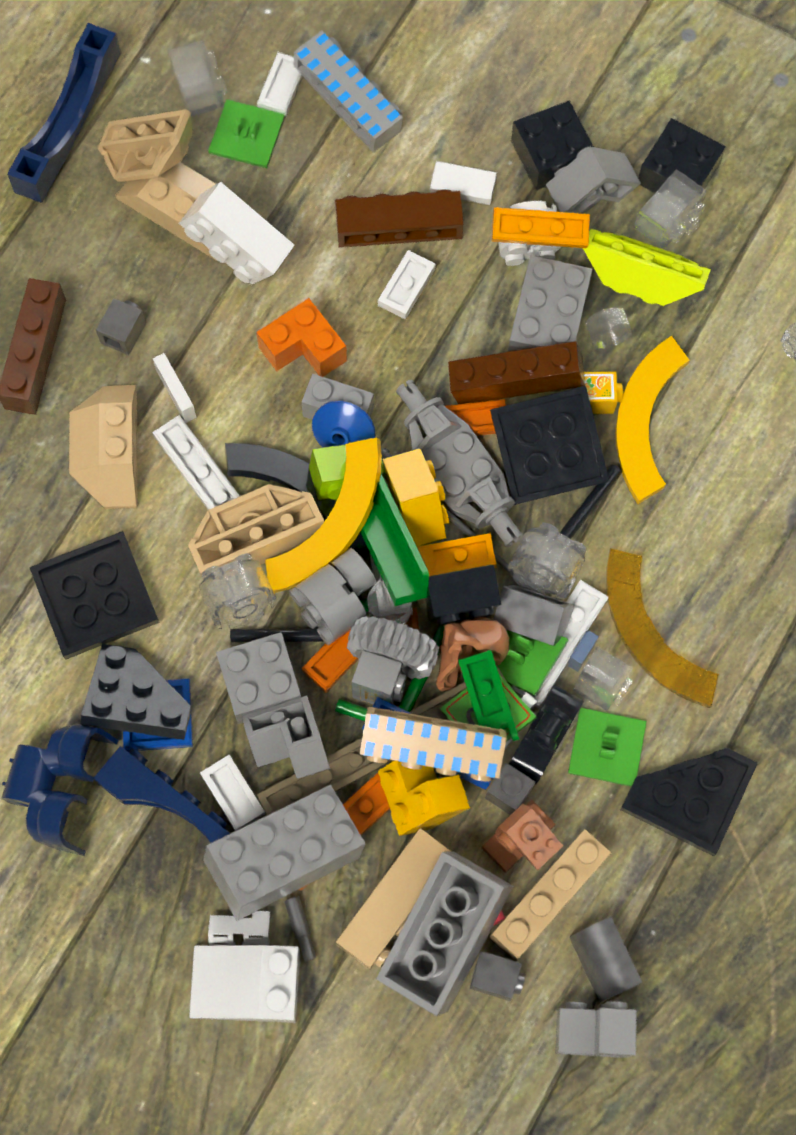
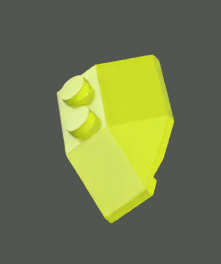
[583,228,710,306]

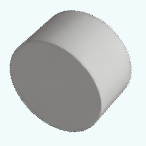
[331,548,377,597]

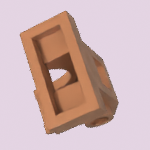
[482,799,563,873]

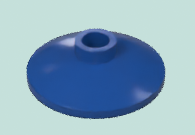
[312,401,375,448]

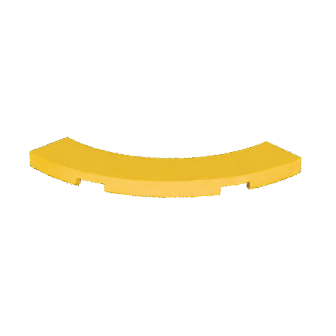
[615,336,690,504]
[265,437,382,593]

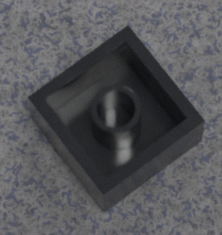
[511,100,594,191]
[638,118,726,212]
[424,564,502,625]

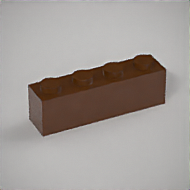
[335,189,464,248]
[0,278,66,415]
[448,341,585,404]

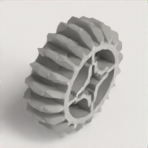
[347,616,439,679]

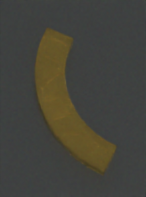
[606,548,719,708]

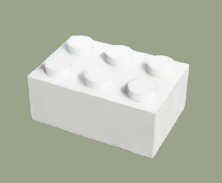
[179,182,294,284]

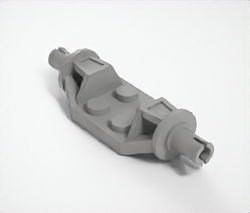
[396,380,524,548]

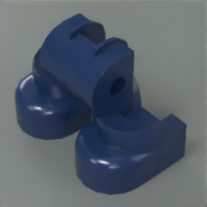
[1,724,119,856]

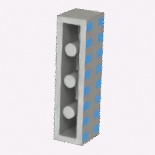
[294,31,403,153]

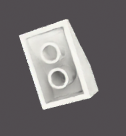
[189,945,300,1023]

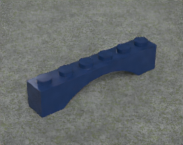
[7,23,121,203]
[94,746,258,911]

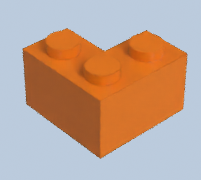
[256,298,347,377]

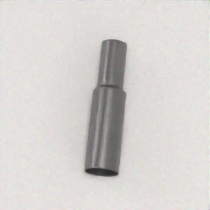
[284,896,316,962]

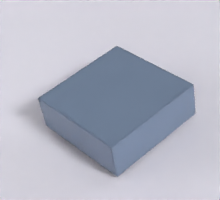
[568,631,599,672]

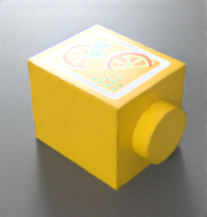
[576,372,623,414]

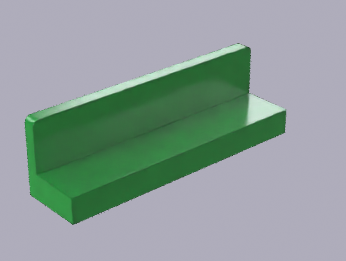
[360,474,429,606]

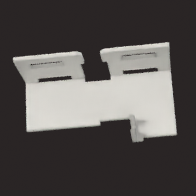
[208,911,270,946]

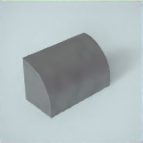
[493,585,574,646]
[569,917,642,1002]

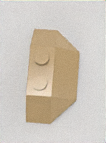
[98,109,193,182]
[116,162,217,261]
[69,385,137,509]
[188,484,324,576]

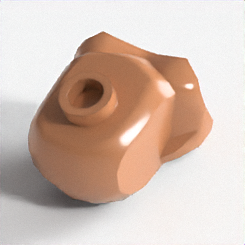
[436,617,510,691]

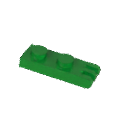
[458,650,520,744]

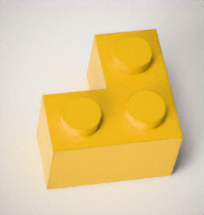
[382,449,449,546]
[378,761,470,836]

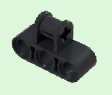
[509,684,584,785]

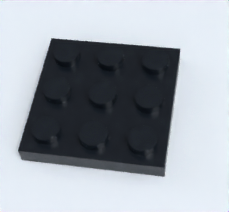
[490,386,609,505]
[29,531,160,660]

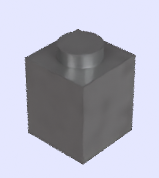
[96,298,146,355]
[485,763,535,815]
[469,951,526,1001]

